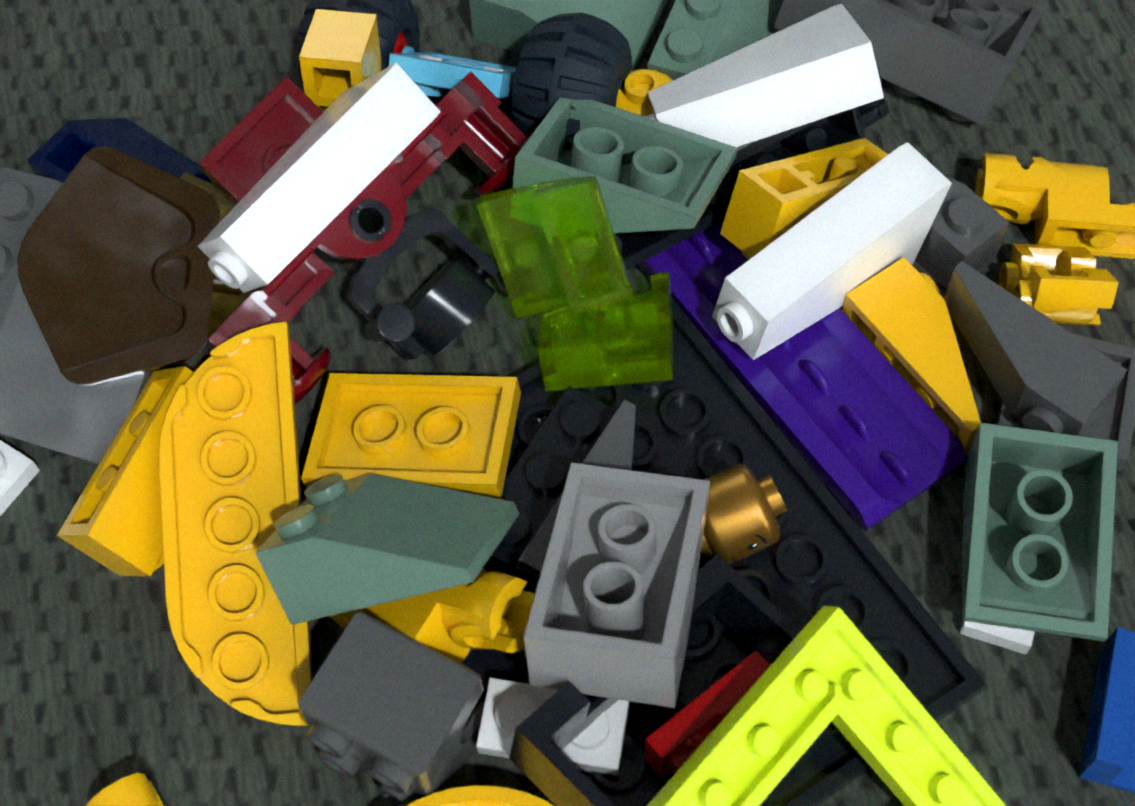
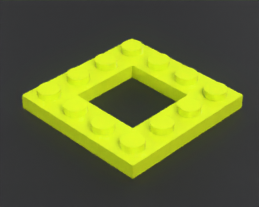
[647,606,1006,806]

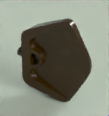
[17,146,241,386]

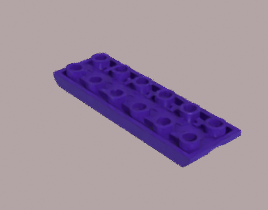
[638,219,967,532]

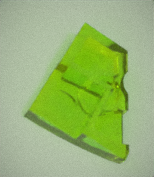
[537,272,673,391]

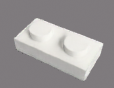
[476,678,629,776]

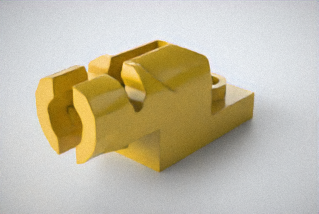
[975,153,1135,259]
[330,568,535,665]

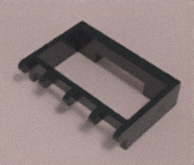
[509,554,812,806]

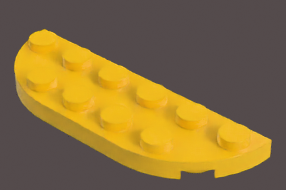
[159,321,313,726]

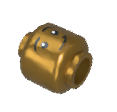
[701,464,788,565]

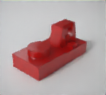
[644,650,771,778]

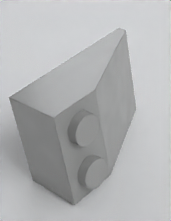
[524,463,710,708]

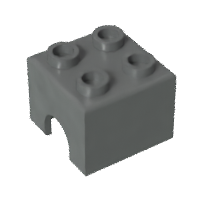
[298,612,484,806]

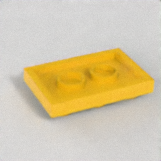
[301,373,521,499]

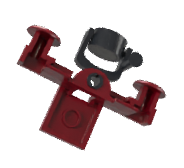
[197,71,537,405]

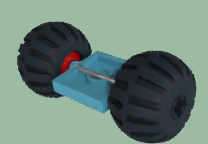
[296,0,632,150]

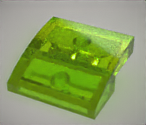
[476,176,634,319]

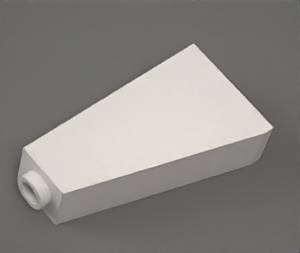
[644,3,884,147]
[197,63,440,293]
[712,142,952,360]

